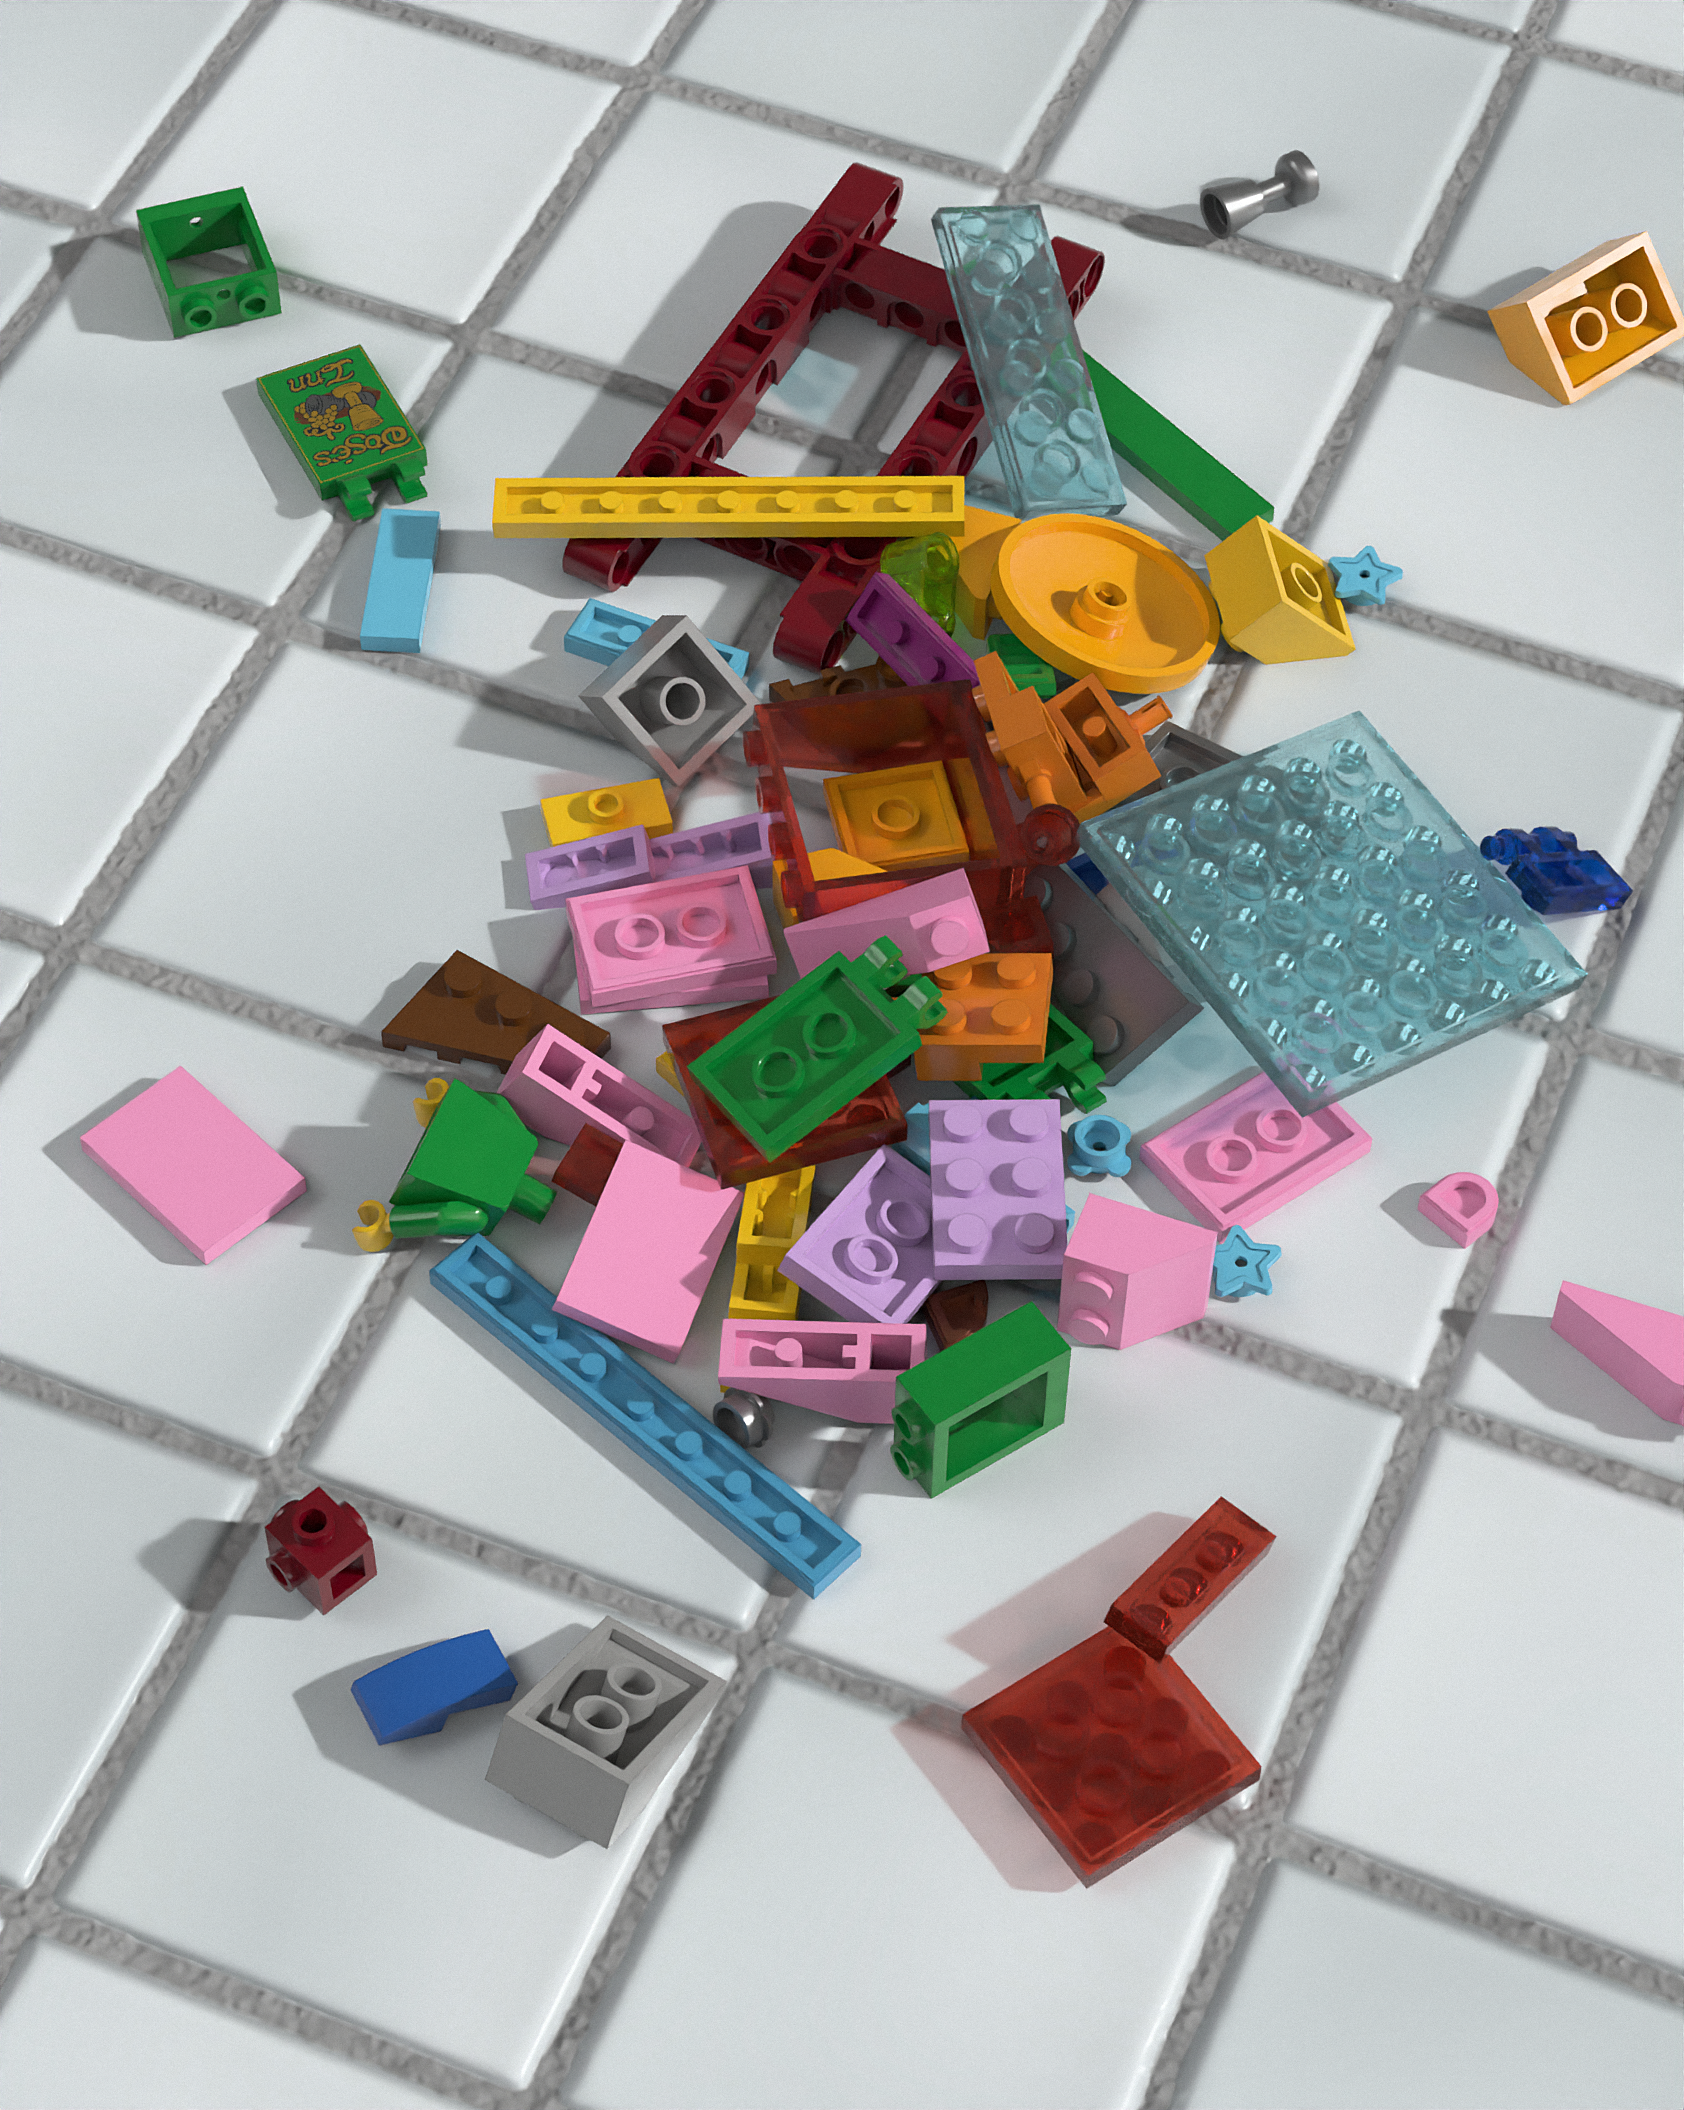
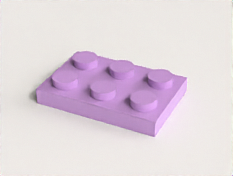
[928,1099,1068,1280]
[777,1144,943,1324]

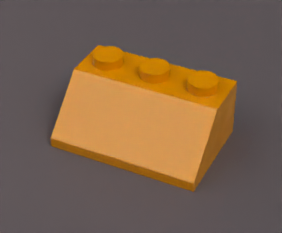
[1487,231,1684,406]

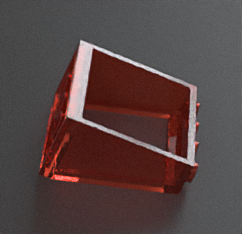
[743,679,1028,947]

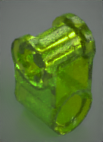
[880,532,960,637]

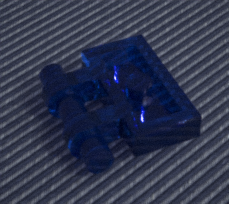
[1480,826,1633,915]

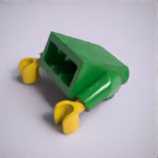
[352,1078,558,1252]

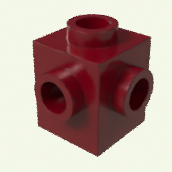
[265,1486,377,1616]

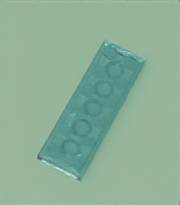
[931,204,1127,521]

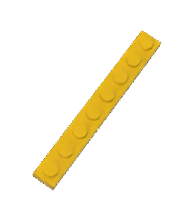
[492,476,965,538]

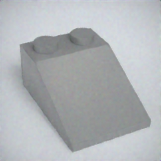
[485,1615,727,1849]

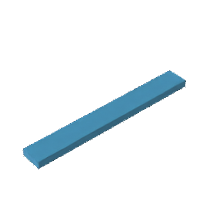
[429,1233,861,1600]

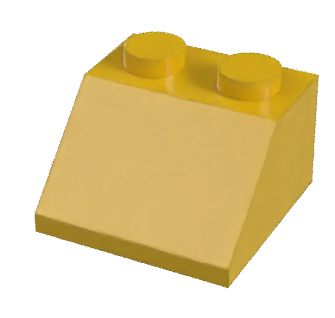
[1204,516,1356,665]

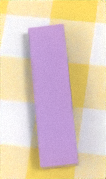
[525,810,782,910]

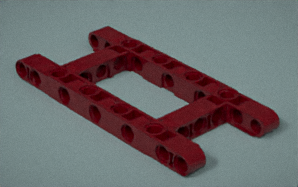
[562,162,1105,676]

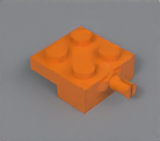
[972,651,1087,821]
[1007,672,1173,841]
[892,953,1053,1081]

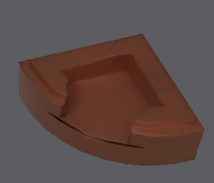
[922,1280,989,1352]

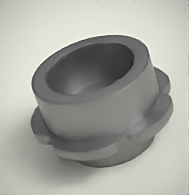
[713,1387,775,1449]

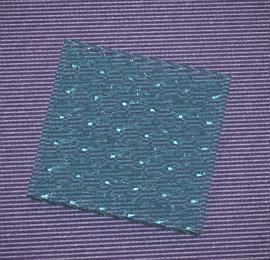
[1074,710,1588,1118]

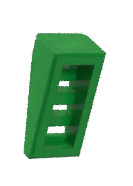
[986,634,1056,698]

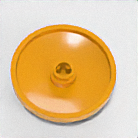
[990,513,1220,694]

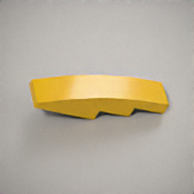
[720,1157,816,1393]

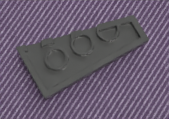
[1006,855,1204,1086]

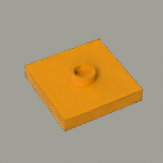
[823,760,969,876]

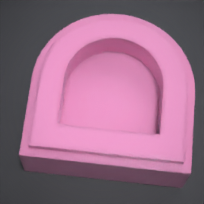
[1417,1172,1499,1249]

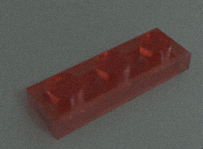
[1103,1496,1277,1664]

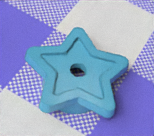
[1328,546,1403,606]
[1213,1225,1282,1297]

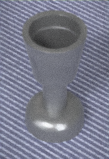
[1199,150,1320,240]

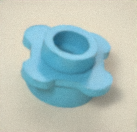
[1067,1115,1131,1177]

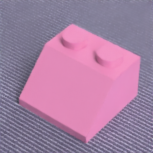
[1057,1193,1218,1350]

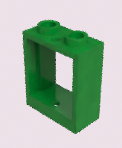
[136,186,282,338]
[890,1301,1071,1499]

